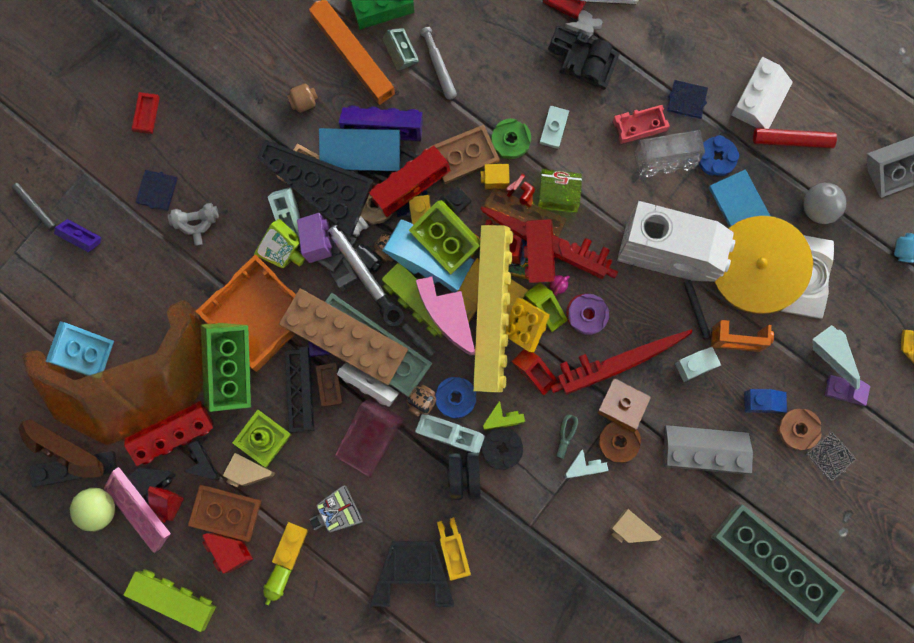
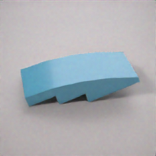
[382,219,474,293]

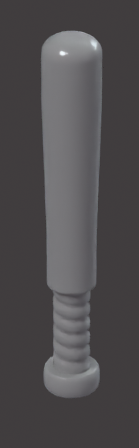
[420,27,457,100]

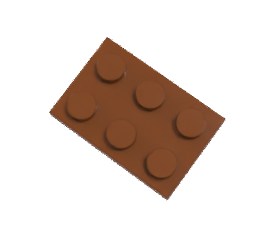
[188,485,262,542]

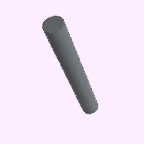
[12,183,56,231]

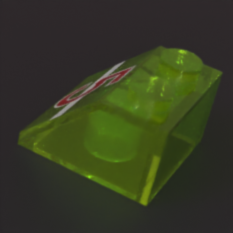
[538,169,582,212]

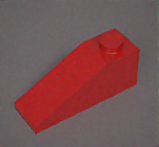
[148,486,184,523]

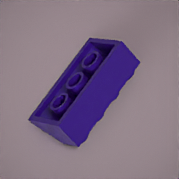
[339,106,423,141]

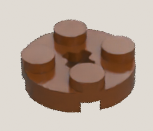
[599,422,641,463]

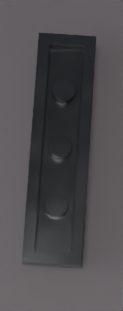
[30,451,117,487]

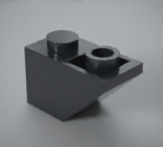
[127,468,175,502]

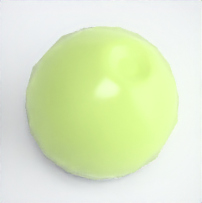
[70,488,115,531]

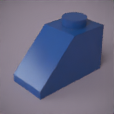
[744,389,787,413]

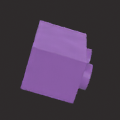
[297,213,333,263]

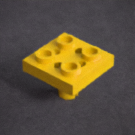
[506,297,550,352]

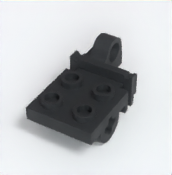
[548,25,620,90]

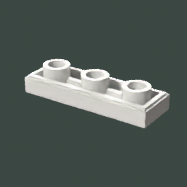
[337,363,400,407]

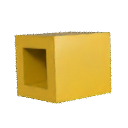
[481,164,509,190]

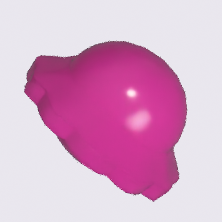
[549,275,570,297]

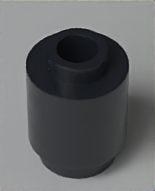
[355,244,382,273]

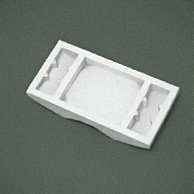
[781,235,834,319]

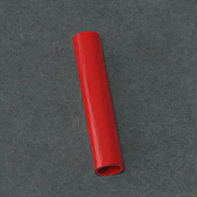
[753,128,837,148]

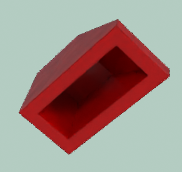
[511,349,558,395]

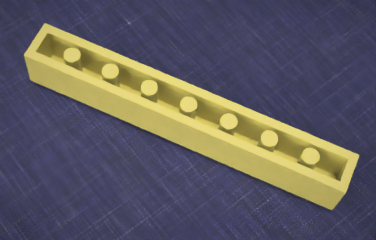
[473,225,513,392]

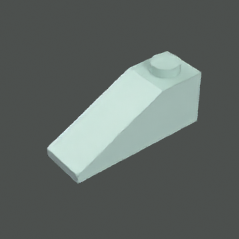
[268,187,301,251]
[812,325,860,390]

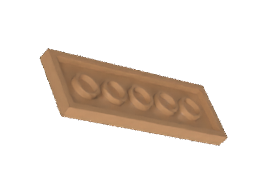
[279,288,408,386]

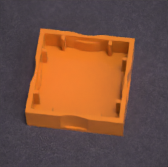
[196,254,296,372]

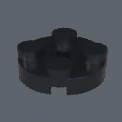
[482,428,523,470]

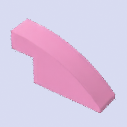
[416,277,475,356]

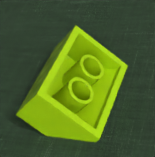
[409,200,480,274]

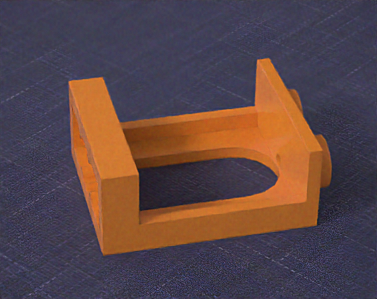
[711,320,774,352]

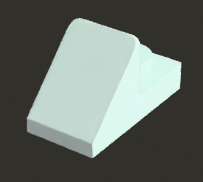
[564,449,608,479]

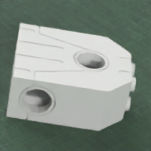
[617,201,735,281]

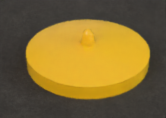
[714,216,813,314]

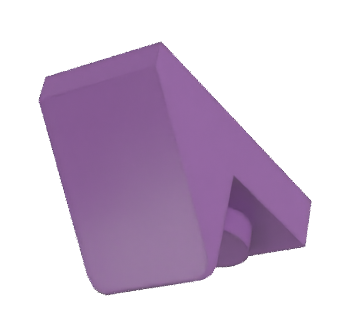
[825,375,870,406]

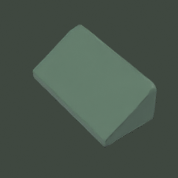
[382,28,419,70]

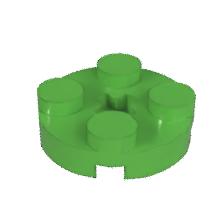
[491,119,531,159]

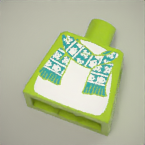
[254,219,306,268]

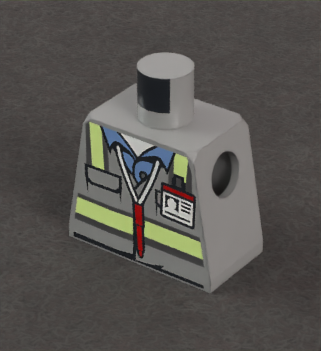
[309,485,363,532]

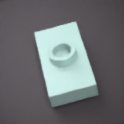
[540,106,569,149]

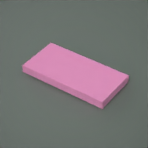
[104,467,171,553]

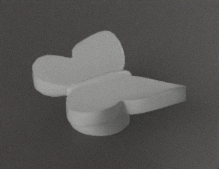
[565,10,603,38]

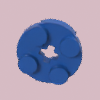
[698,135,739,177]
[436,377,476,419]

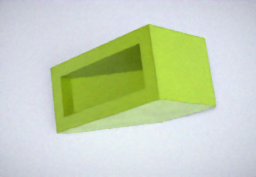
[524,282,568,332]

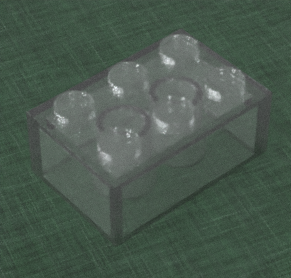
[634,130,705,177]

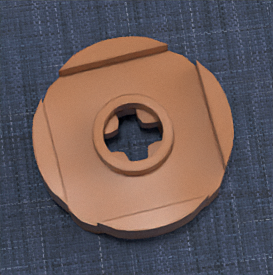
[777,409,822,451]

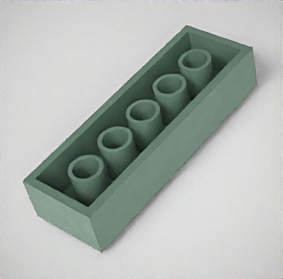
[711,504,845,624]

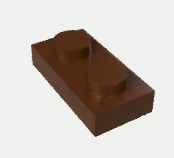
[316,363,343,408]

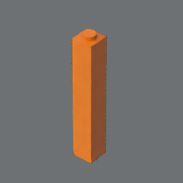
[309,0,395,105]

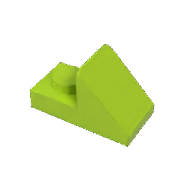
[483,401,525,431]

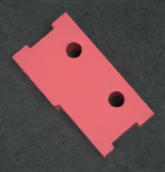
[613,105,670,144]

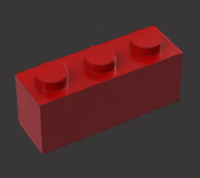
[523,219,555,283]

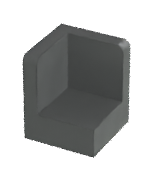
[330,258,359,292]

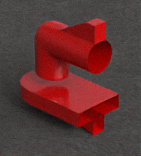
[505,174,535,208]

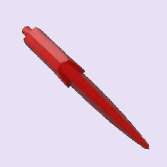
[481,206,618,279]
[550,329,692,395]

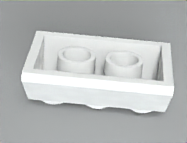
[731,57,793,129]

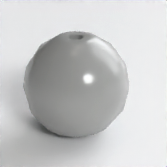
[803,182,846,224]

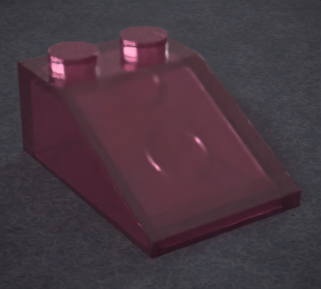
[335,398,404,477]

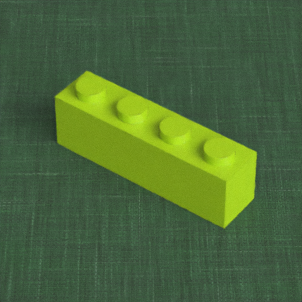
[382,263,444,338]
[124,569,216,632]

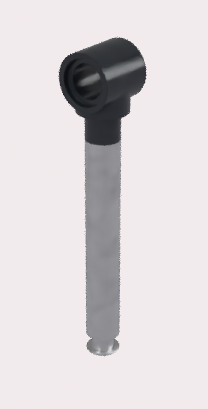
[328,225,404,327]

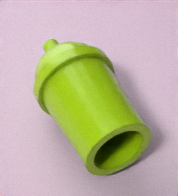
[263,564,291,605]

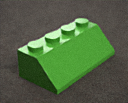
[201,323,251,412]

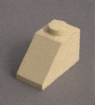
[223,453,275,488]
[610,509,661,543]

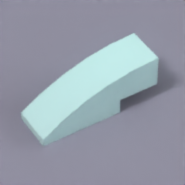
[415,415,485,454]

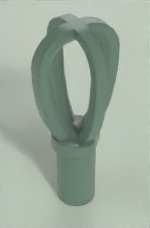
[556,415,578,459]

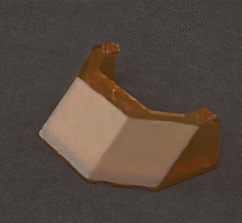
[22,300,203,445]

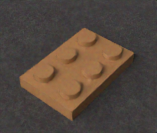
[429,125,500,184]

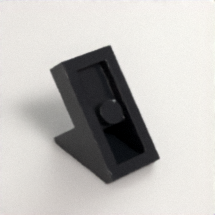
[438,186,471,215]
[184,441,220,480]

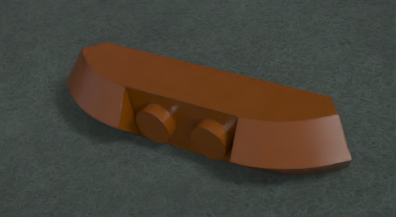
[18,419,104,478]

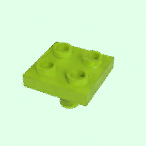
[232,410,292,468]

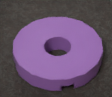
[568,294,609,335]

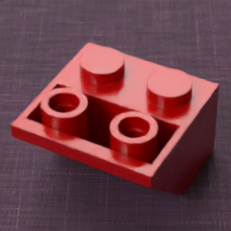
[202,533,253,574]

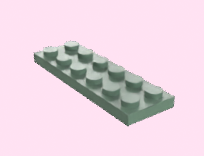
[325,293,432,397]

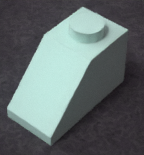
[675,347,721,382]

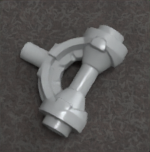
[168,203,219,246]

